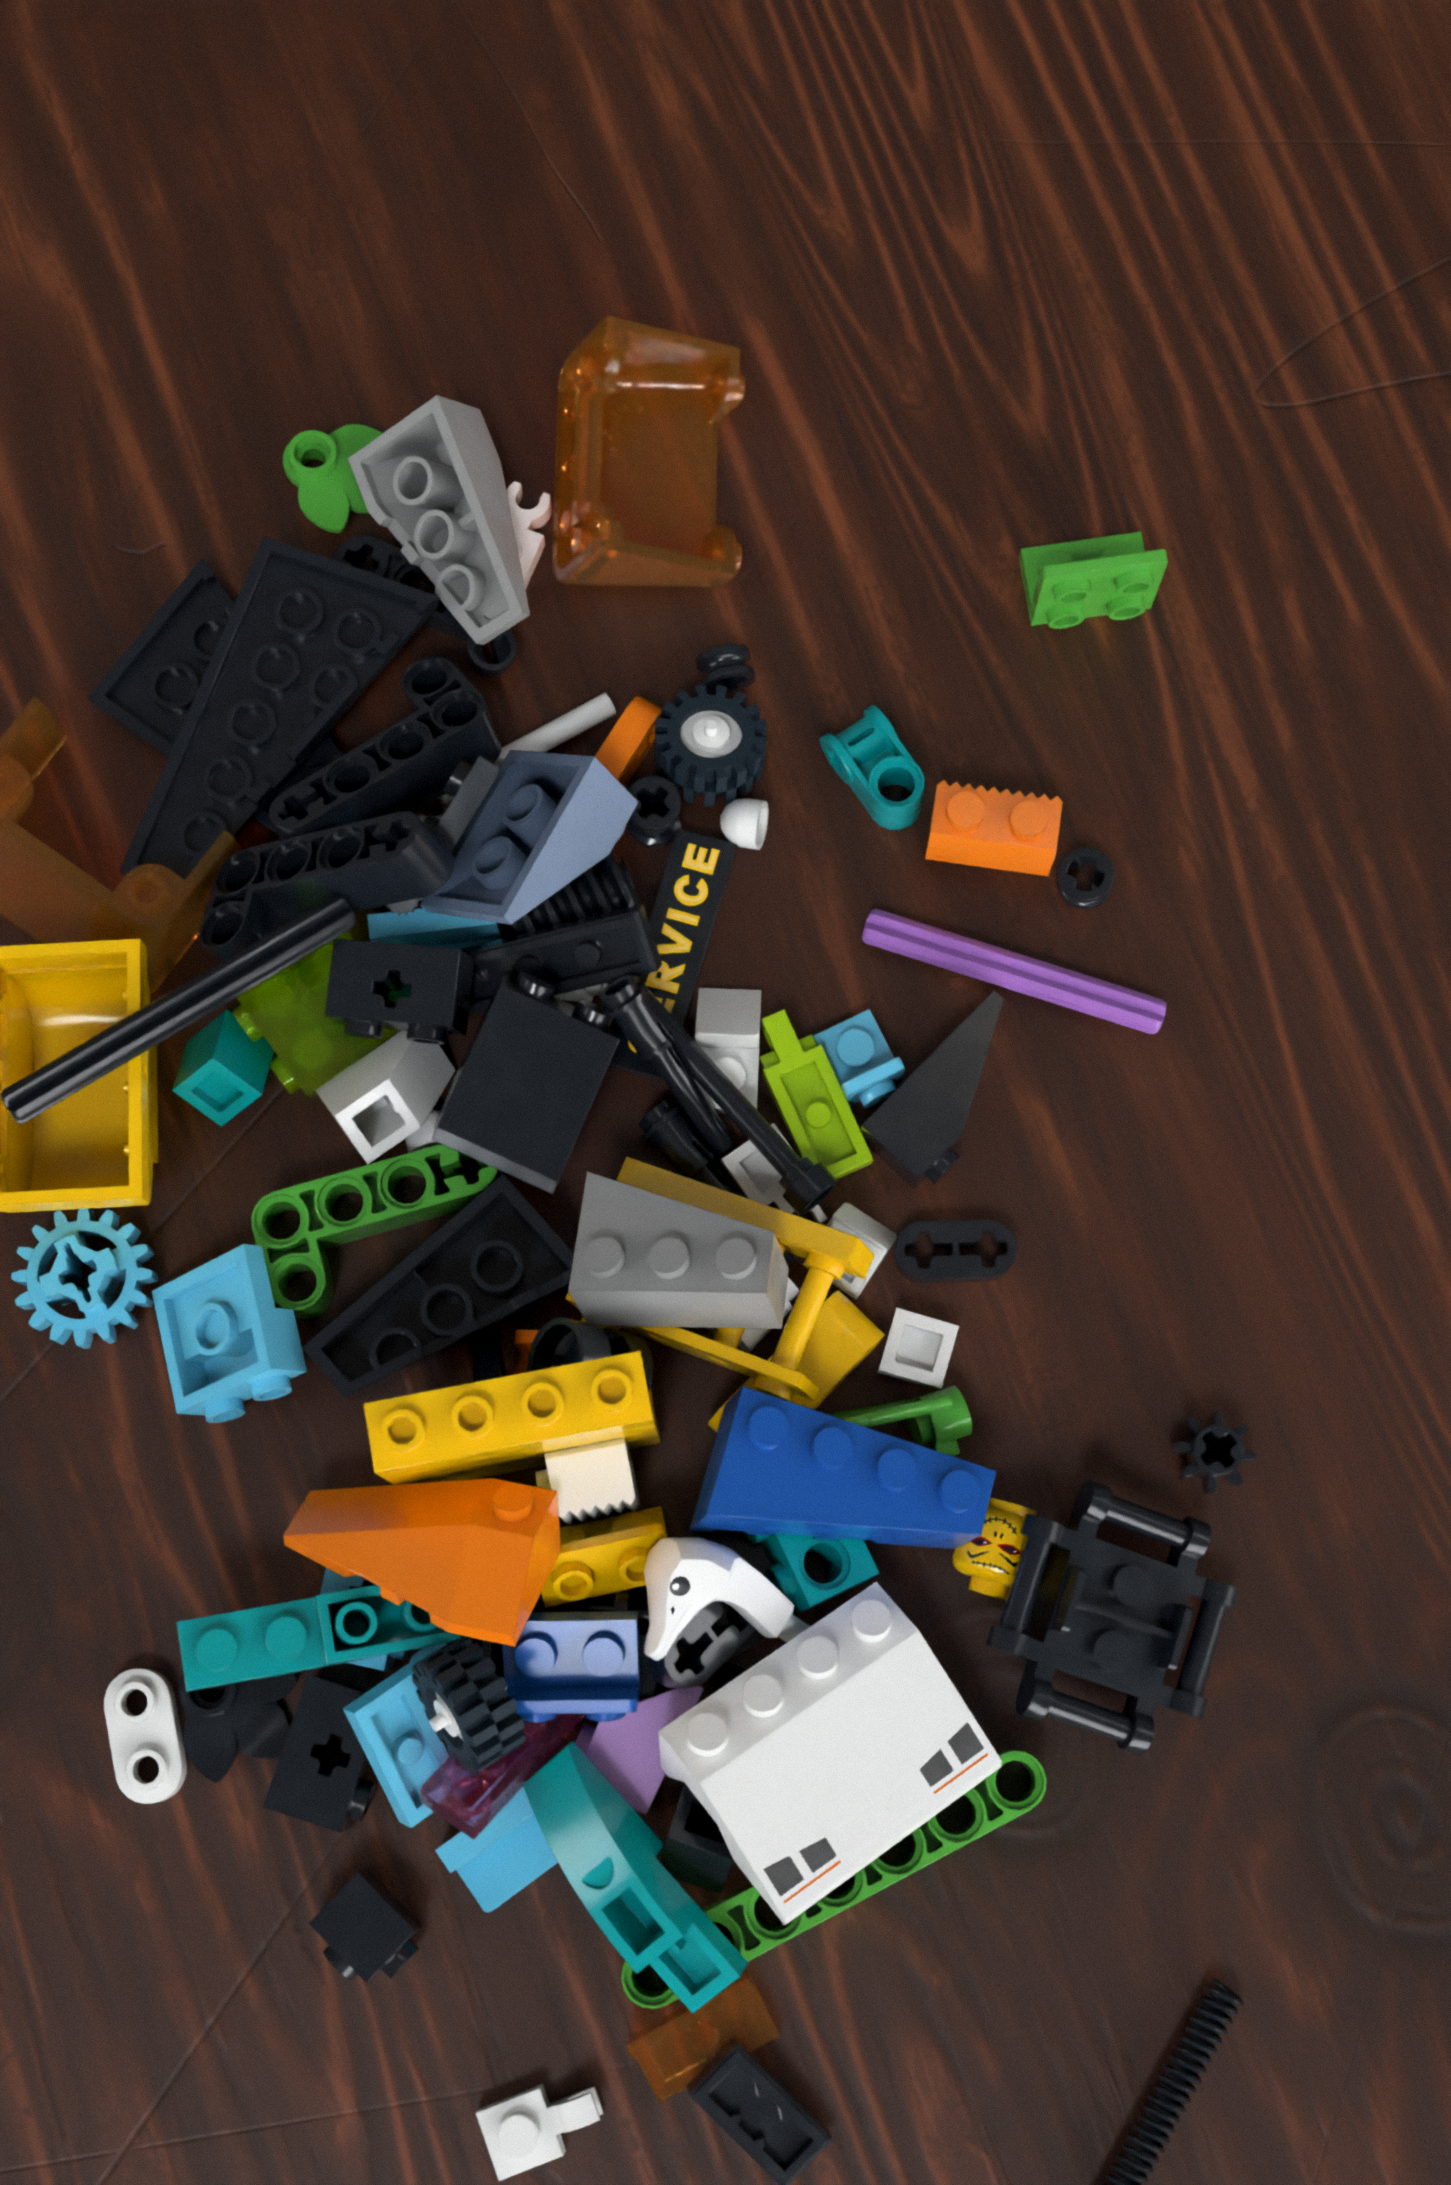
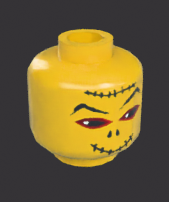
[952,1498,1037,1600]

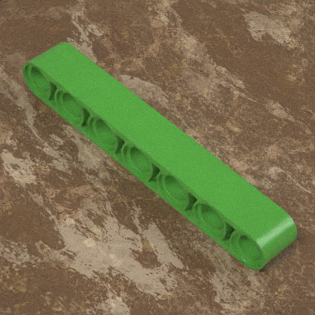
[621,1749,1047,2009]

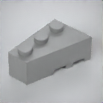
[568,1172,789,1329]

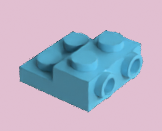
[152,1244,307,1423]

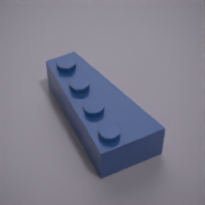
[689,1386,996,1549]

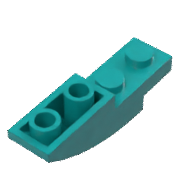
[176,1585,462,1692]
[523,1740,748,2014]

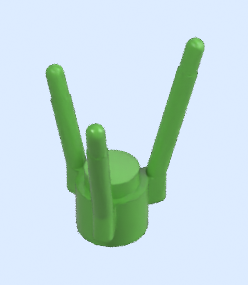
[828,1385,972,1456]

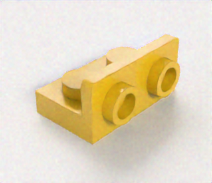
[541,1506,668,1608]

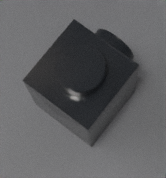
[309,1868,423,1983]

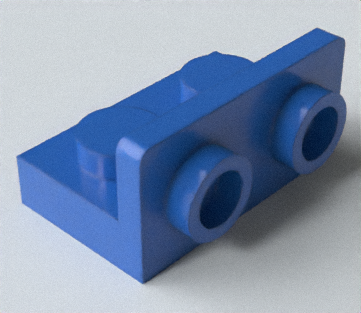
[502,1611,642,1722]

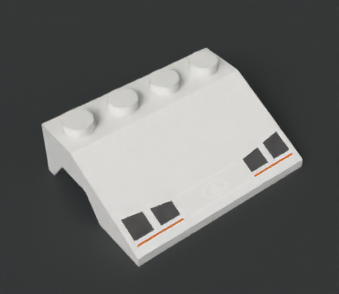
[658,1582,1002,1925]

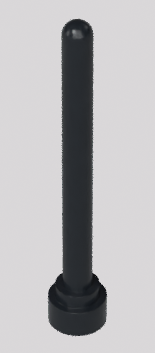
[633,976,839,1216]

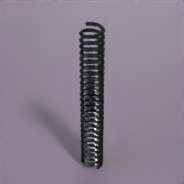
[1099,1978,1244,2185]

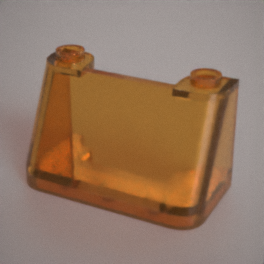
[552,315,745,588]

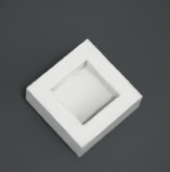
[877,1307,959,1390]

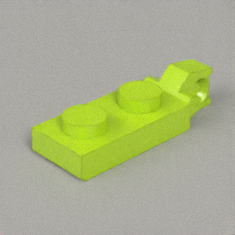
[759,1009,874,1179]

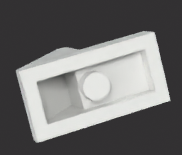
[695,988,761,1114]

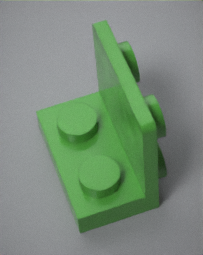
[1019,531,1168,629]

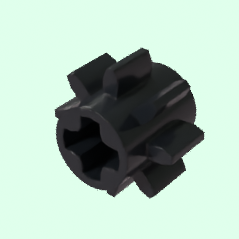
[1170,1410,1257,1494]

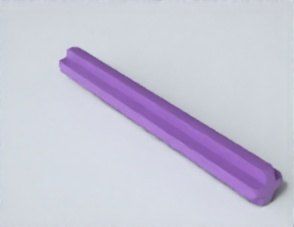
[862,909,1167,1034]

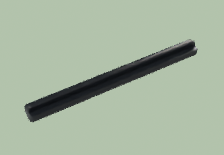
[0,895,356,1124]

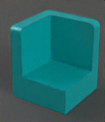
[172,1010,274,1127]

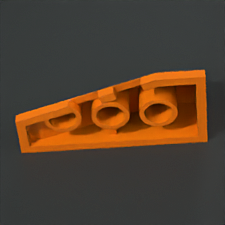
[283,1478,561,1647]

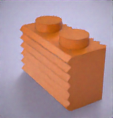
[925,780,1063,876]

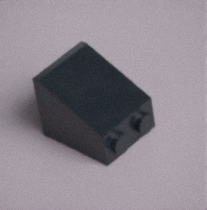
[431,972,620,1194]

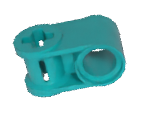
[819,705,924,830]

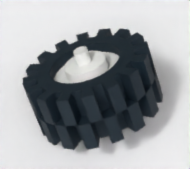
[654,685,767,806]
[412,1636,526,1774]

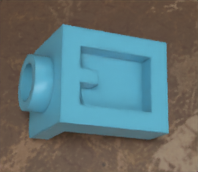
[813,1009,905,1108]

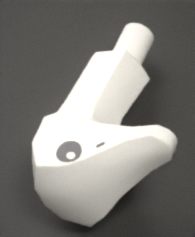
[644,1538,811,1661]

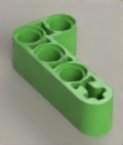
[251,1144,503,1319]

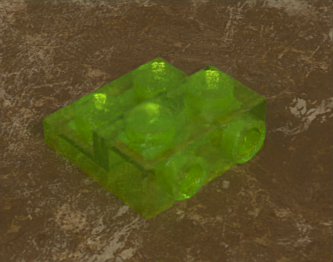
[232,931,402,1099]

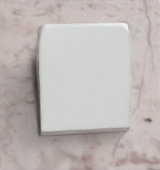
[803,1203,897,1300]

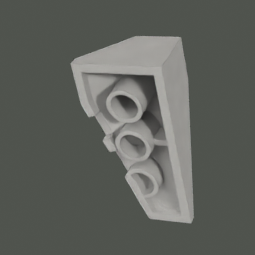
[348,395,530,645]

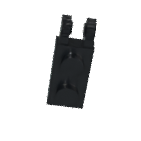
[386,752,500,916]

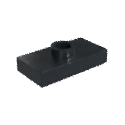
[686,2036,833,2185]

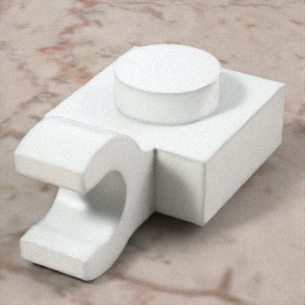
[476,2084,604,2181]

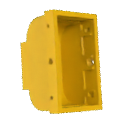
[0,939,158,1213]

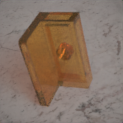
[625,1970,780,2103]

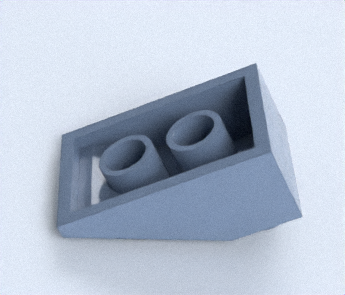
[420,750,638,925]

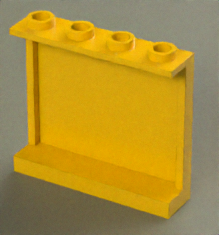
[363,1351,661,1485]

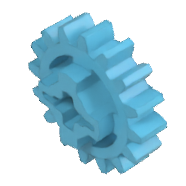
[11,1209,158,1349]

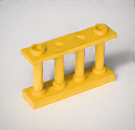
[565,1157,874,1402]

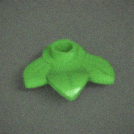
[283,424,383,533]

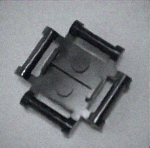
[986,1480,1239,1755]

